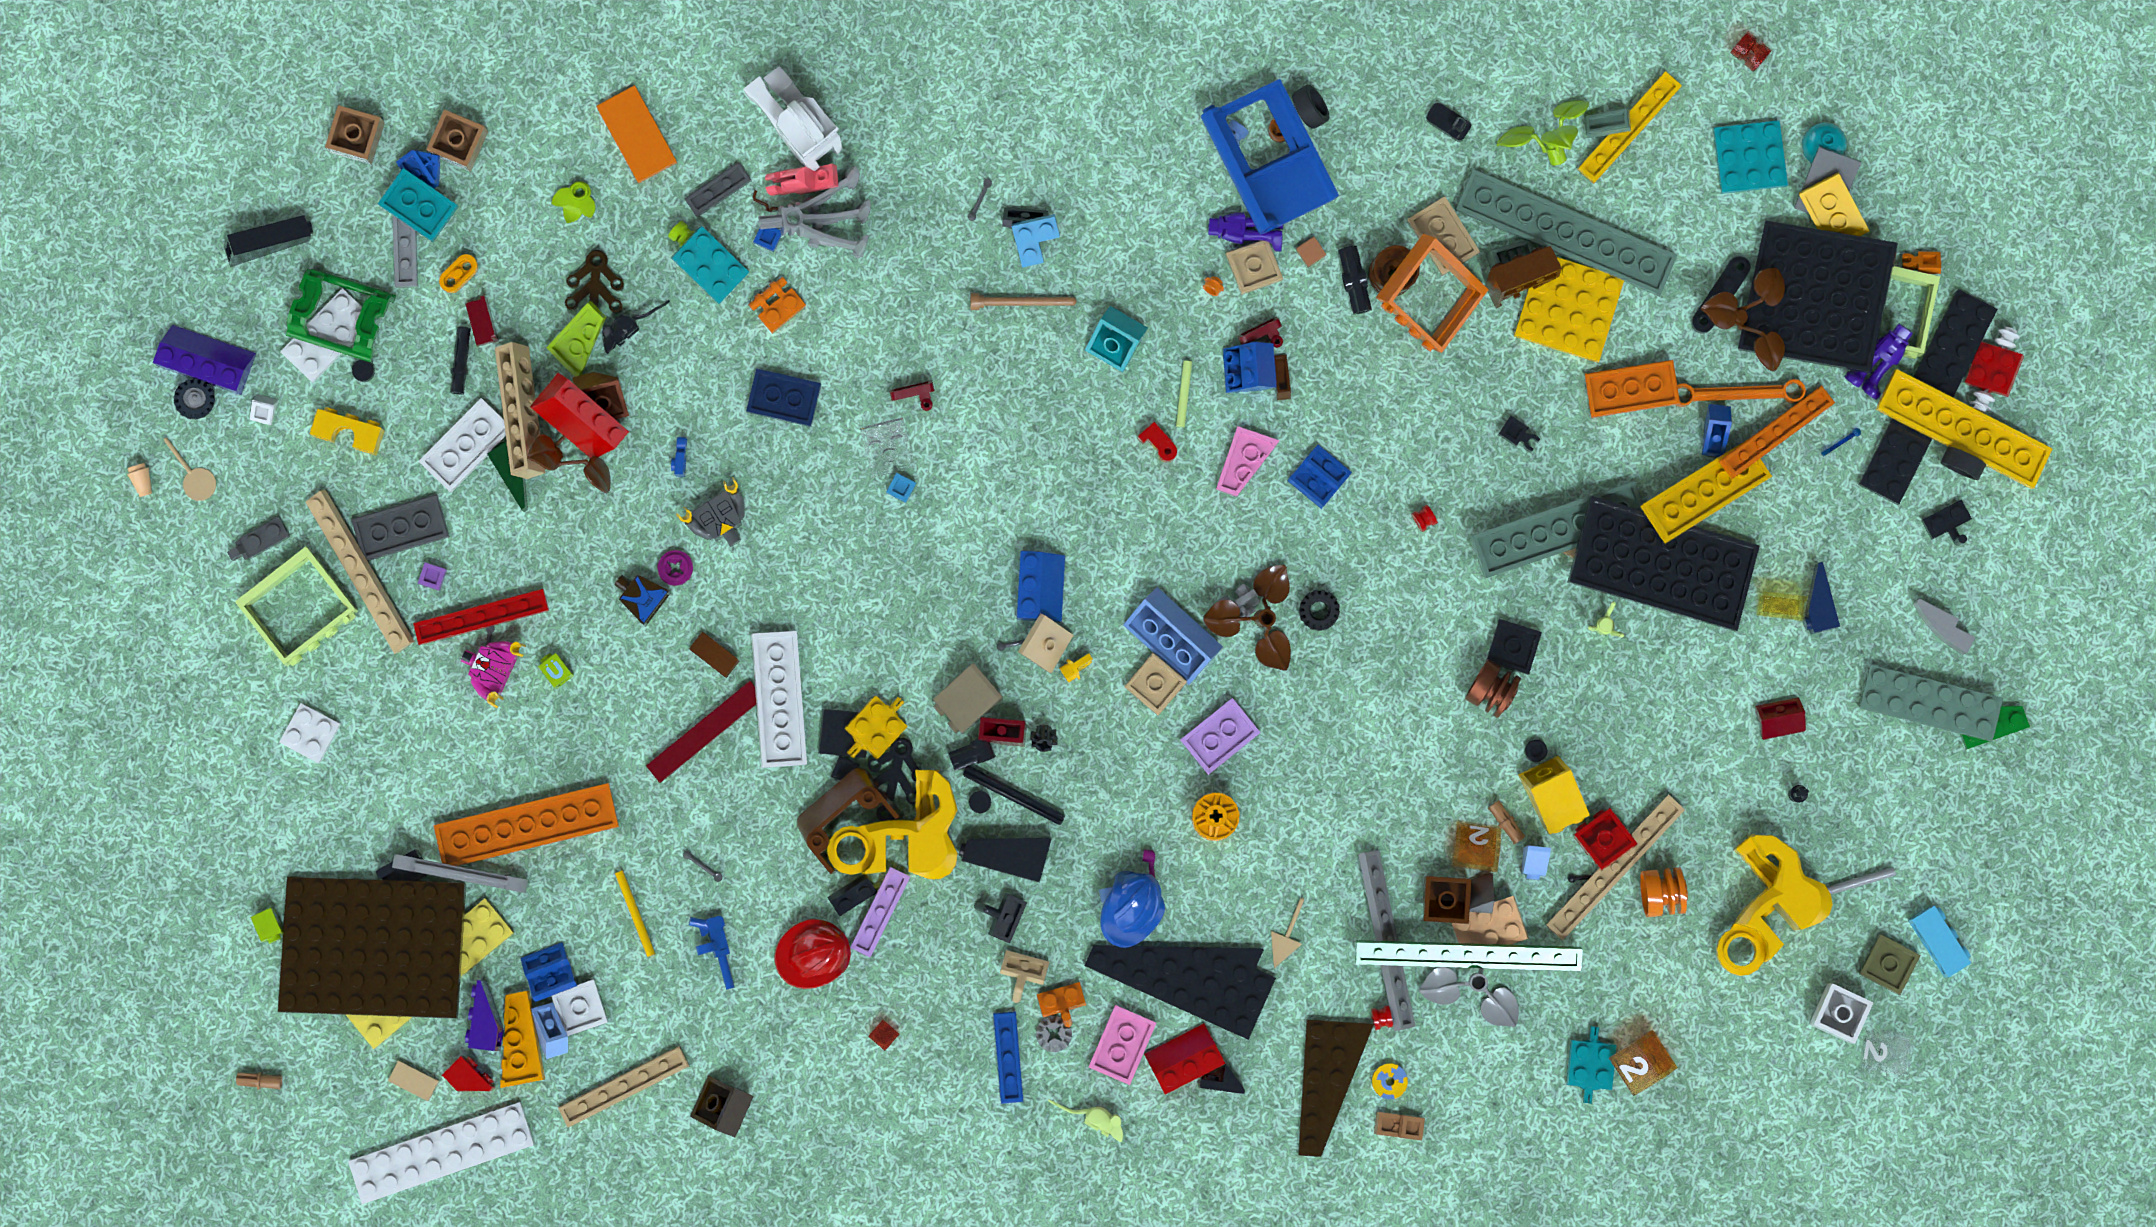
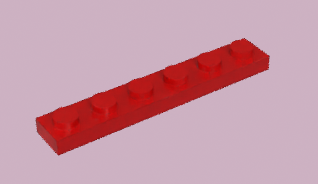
[413,589,550,645]

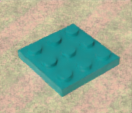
[1713,120,1788,194]

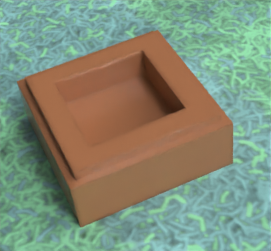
[1296,237,1327,268]

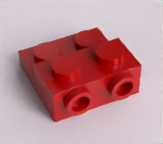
[1574,808,1638,872]

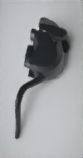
[602,300,670,354]

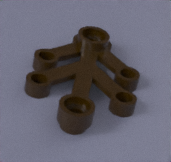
[565,250,624,313]

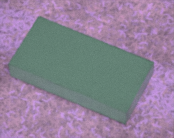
[1585,108,1631,138]

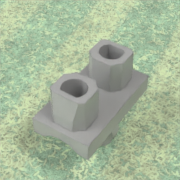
[1218,584,1260,624]

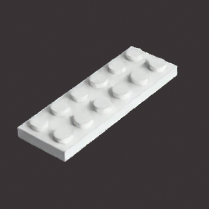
[751,631,807,768]

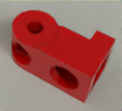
[1137,422,1177,463]

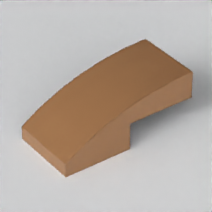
[1374,1112,1425,1141]

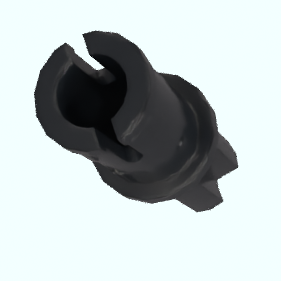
[1788,785,1809,803]

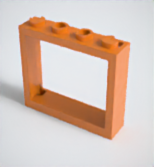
[1376,234,1489,353]

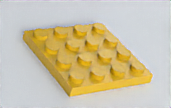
[1514,257,1624,363]

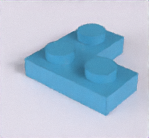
[1012,214,1060,268]

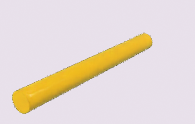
[615,870,655,957]

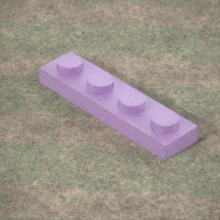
[850,867,910,957]

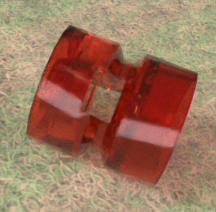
[1730,31,1772,72]

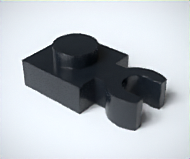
[1498,416,1540,452]

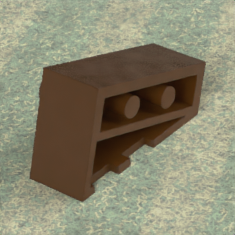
[1485,246,1562,309]

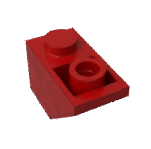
[442,1056,495,1091]

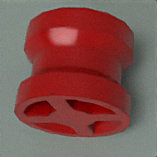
[1411,504,1438,532]
[1371,1005,1393,1031]

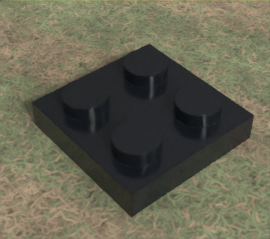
[1486,619,1542,675]

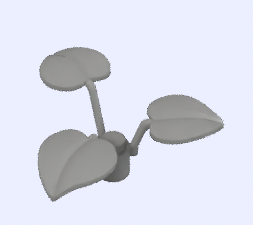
[1419,967,1519,1027]

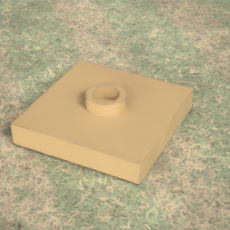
[1225,241,1283,295]
[1018,613,1074,673]
[1124,653,1187,716]

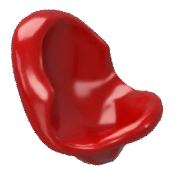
[774,919,851,989]

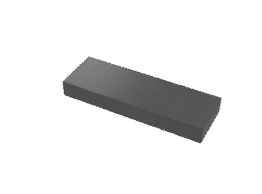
[684,162,752,218]

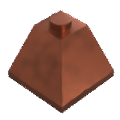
[572,372,629,420]

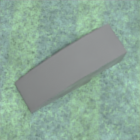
[1913,598,1975,655]

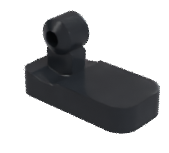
[1426,103,1472,142]

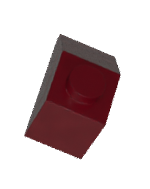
[978,717,1027,747]

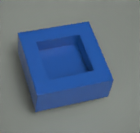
[753,228,782,252]

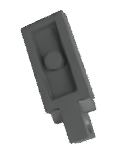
[227,517,290,561]

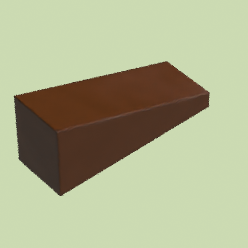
[1274,355,1291,400]

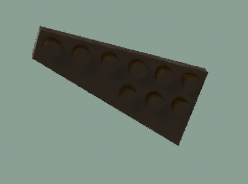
[1298,1020,1374,1157]

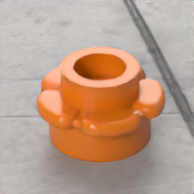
[1203,276,1224,296]

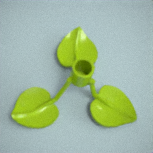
[1496,100,1589,166]

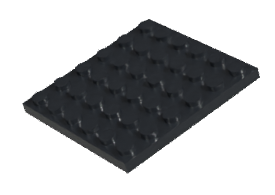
[1738,220,1898,374]

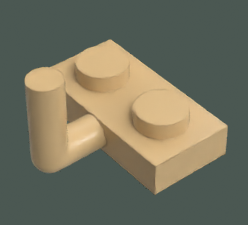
[1000,950,1049,1003]

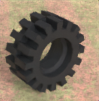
[1299,590,1340,631]

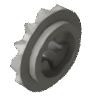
[1036,1016,1072,1052]

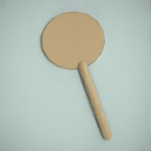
[164,438,216,501]

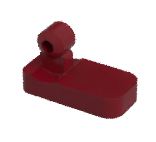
[1237,317,1283,348]
[889,380,935,411]

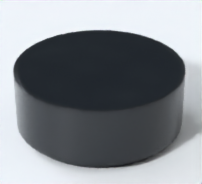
[352,360,375,382]
[1524,740,1548,762]
[969,791,991,814]

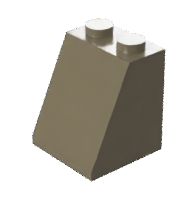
[933,663,1003,735]

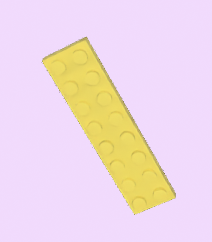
[346,898,514,1049]

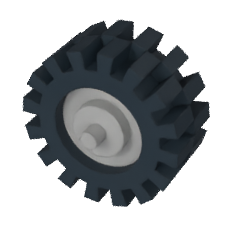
[174,379,215,420]

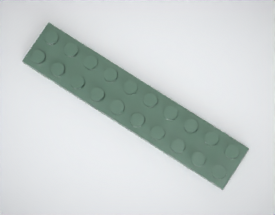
[1455,169,1677,297]

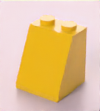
[1518,756,1590,835]

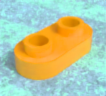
[439,254,478,293]

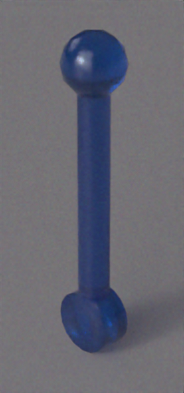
[1821,428,1861,457]

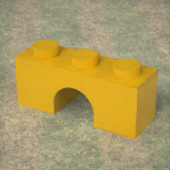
[309,407,385,456]

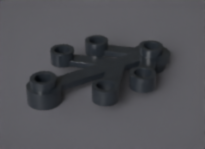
[868,738,921,821]

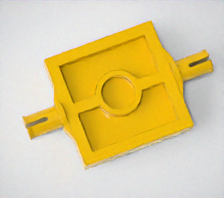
[845,696,908,759]

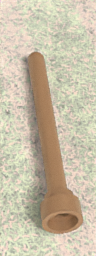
[970,293,1077,310]

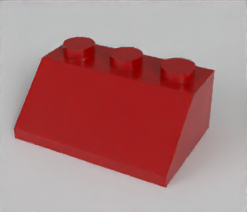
[1144,1023,1225,1095]

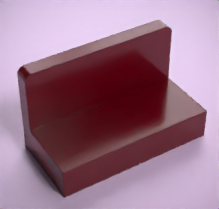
[465,295,499,347]
[1755,697,1806,740]

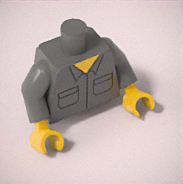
[676,477,745,547]

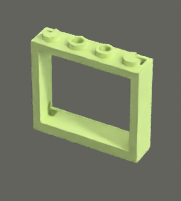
[1891,266,1940,359]
[235,547,358,666]

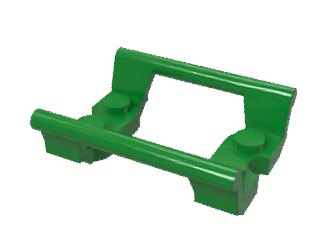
[286,269,396,363]

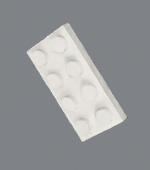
[281,288,362,383]
[419,398,506,493]

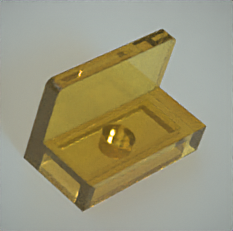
[1757,591,1808,621]

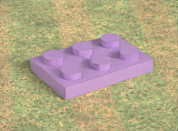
[1180,698,1261,775]

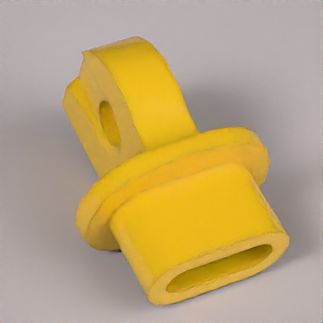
[1059,654,1093,683]

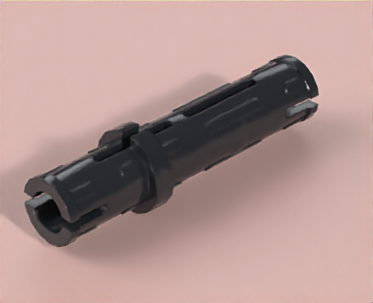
[450,327,471,395]

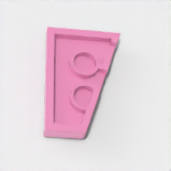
[1216,426,1280,497]

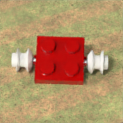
[1965,327,2024,413]

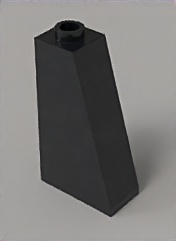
[224,215,313,267]
[959,838,1052,883]

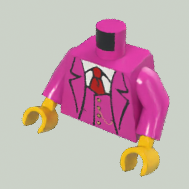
[461,641,526,708]

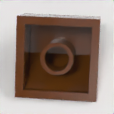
[1423,876,1471,924]

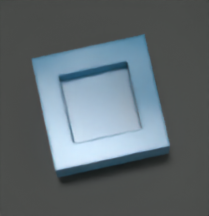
[886,473,916,503]

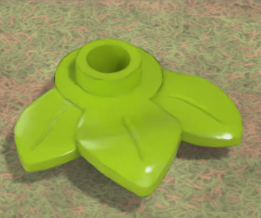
[551,181,596,224]

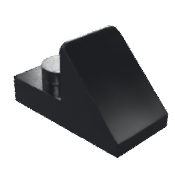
[1199,1064,1245,1094]

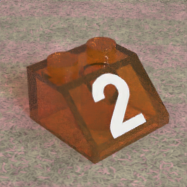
[1450,822,1501,873]
[1609,1030,1678,1096]

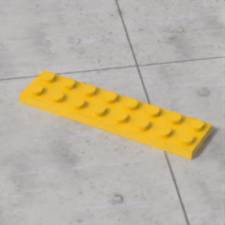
[1875,369,2053,489]

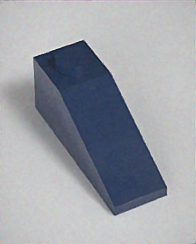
[1803,562,1840,635]

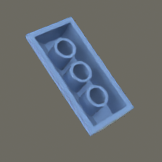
[1123,587,1223,685]

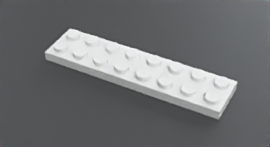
[348,1102,535,1204]

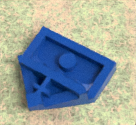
[396,149,440,189]

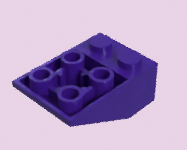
[465,980,504,1051]

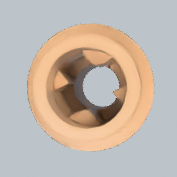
[127,463,152,497]

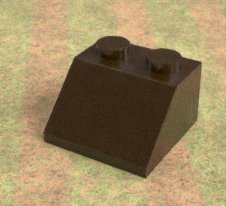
[690,1075,754,1138]

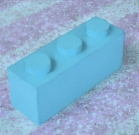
[1908,906,1971,978]

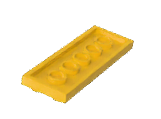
[1640,439,1772,544]

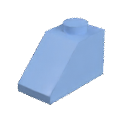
[1521,846,1551,880]
[531,1002,568,1059]

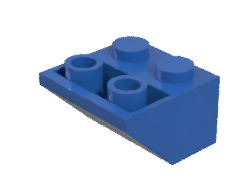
[1223,342,1277,393]

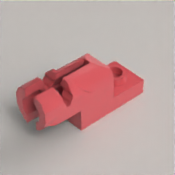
[765,164,839,196]

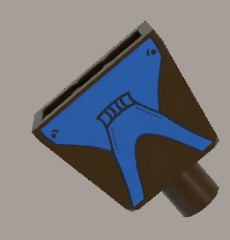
[614,574,671,627]

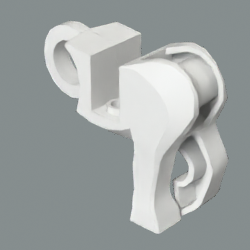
[744,66,842,171]

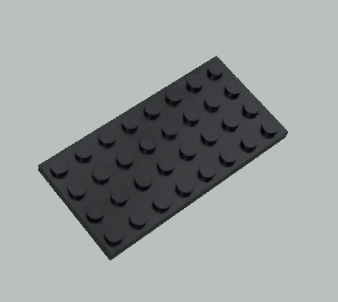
[1567,496,1760,632]

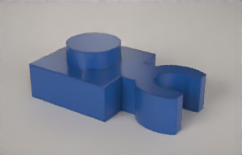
[671,437,687,477]

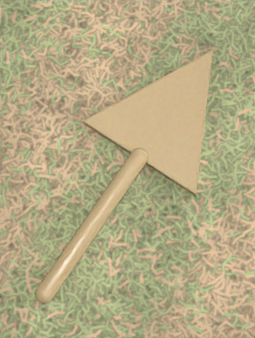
[1271,898,1304,968]

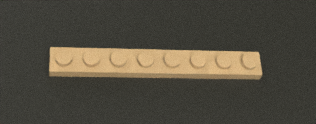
[306,490,415,654]
[1546,794,1685,940]

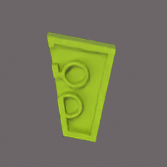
[546,301,606,377]

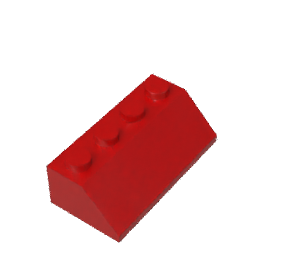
[530,372,629,458]

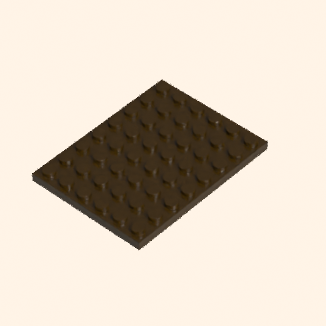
[278,877,466,1019]

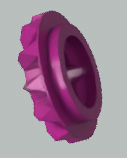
[658,550,694,586]

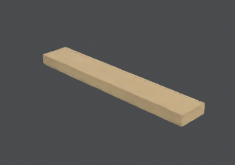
[558,1046,690,1128]

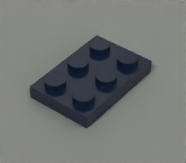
[746,368,822,427]

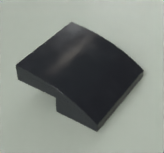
[818,709,867,758]

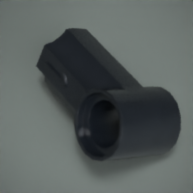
[948,739,996,771]

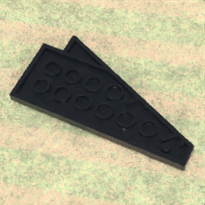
[1084,945,1276,1040]

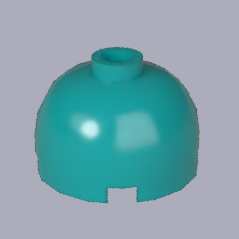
[1802,122,1847,164]

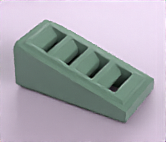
[1486,240,1534,269]

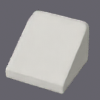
[250,394,278,425]

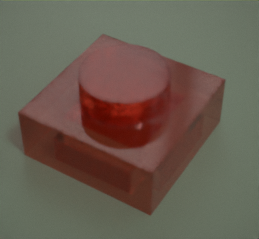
[868,1019,900,1051]

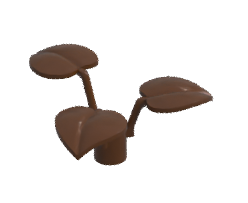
[1701,268,1785,372]
[527,434,611,494]
[1203,565,1291,671]

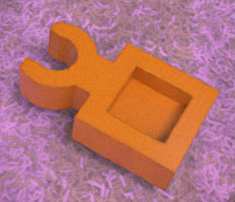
[1902,251,1941,274]

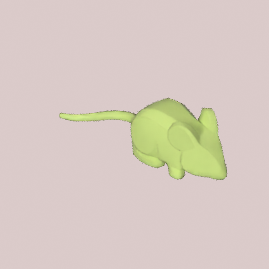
[1048,1099,1123,1142]

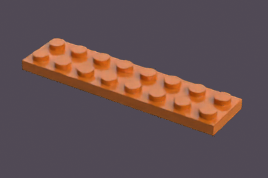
[433,783,619,866]

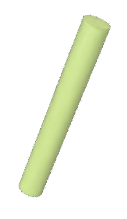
[1176,361,1192,428]

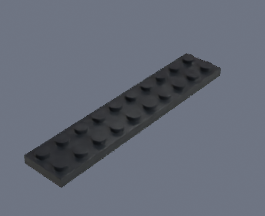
[1858,289,1998,505]

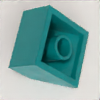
[1085,306,1148,372]

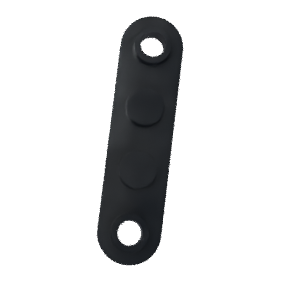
[1691,256,1751,334]

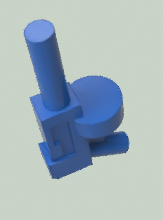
[688,916,735,990]

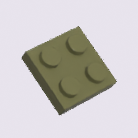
[1859,934,1921,995]

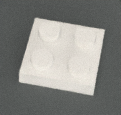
[279,703,341,764]
[552,979,608,1036]

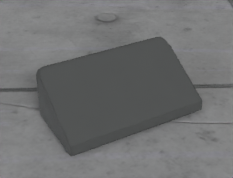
[1470,873,1494,914]

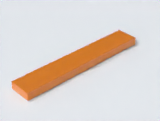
[1719,385,1835,479]

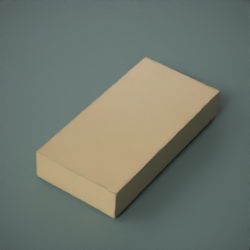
[388,1060,439,1101]

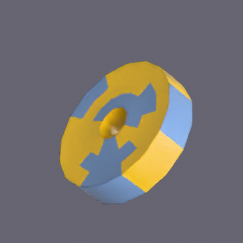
[1372,1063,1408,1099]

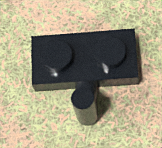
[1921,499,1972,546]
[974,893,1027,944]

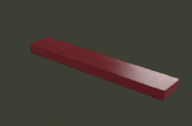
[646,681,757,783]

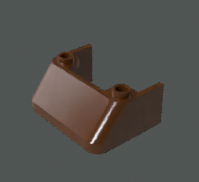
[797,768,904,874]

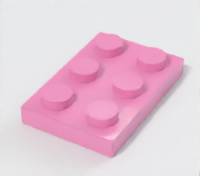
[1089,1005,1156,1085]

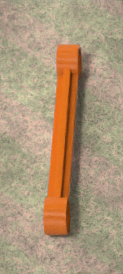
[1676,379,1806,407]

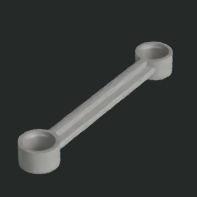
[392,854,528,893]

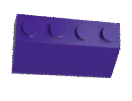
[152,325,256,395]

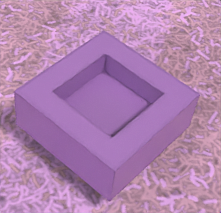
[418,562,447,591]

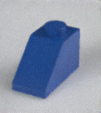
[1702,404,1732,457]

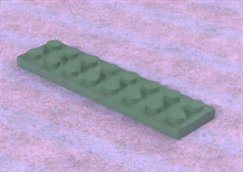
[1470,481,1643,579]

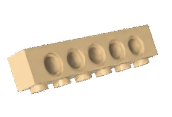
[495,342,545,479]

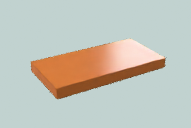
[596,85,677,184]
[1585,360,1680,418]

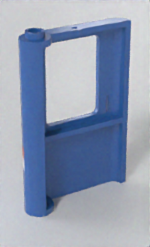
[1201,79,1339,234]

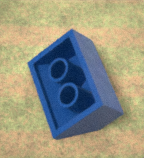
[1017,551,1065,622]

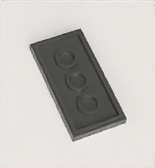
[351,494,450,561]

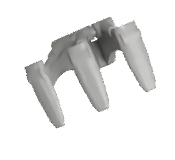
[758,166,871,259]

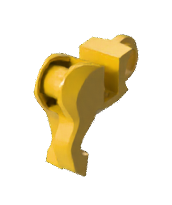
[827,770,958,879]
[1716,834,1833,976]

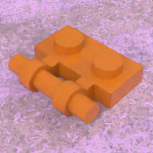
[748,277,806,334]

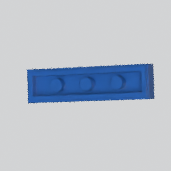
[993,1012,1024,1104]

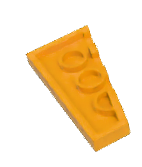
[500,991,545,1088]

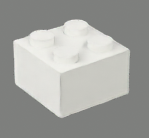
[1809,983,1873,1044]

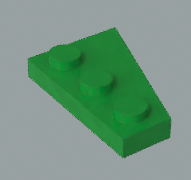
[1960,706,2030,750]

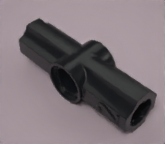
[1338,245,1372,315]

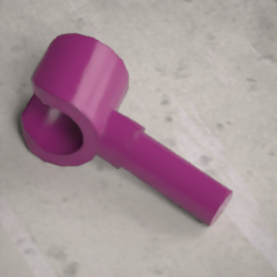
[1142,849,1155,878]

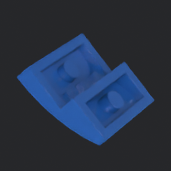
[1288,445,1352,509]
[520,942,577,1002]

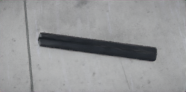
[963,766,1065,825]

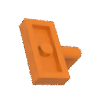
[1036,982,1086,1027]

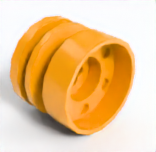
[1191,793,1240,841]

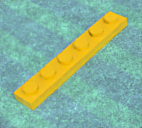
[1577,71,1682,184]

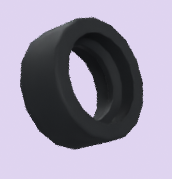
[1292,85,1330,129]
[1941,446,1986,480]

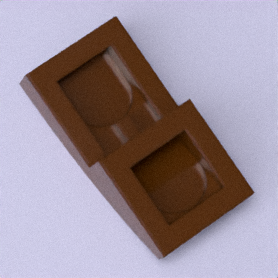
[689,632,740,678]

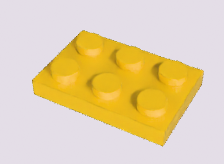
[1799,172,1870,236]

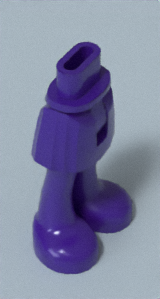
[1208,212,1284,252]
[1844,323,1913,400]

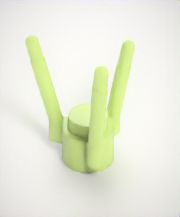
[1588,601,1624,637]

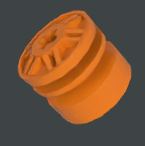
[1640,867,1688,918]

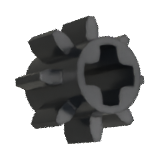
[1030,724,1058,752]

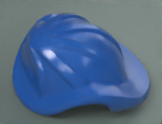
[1100,871,1165,948]

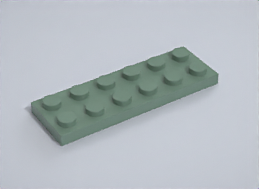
[1859,665,2003,742]

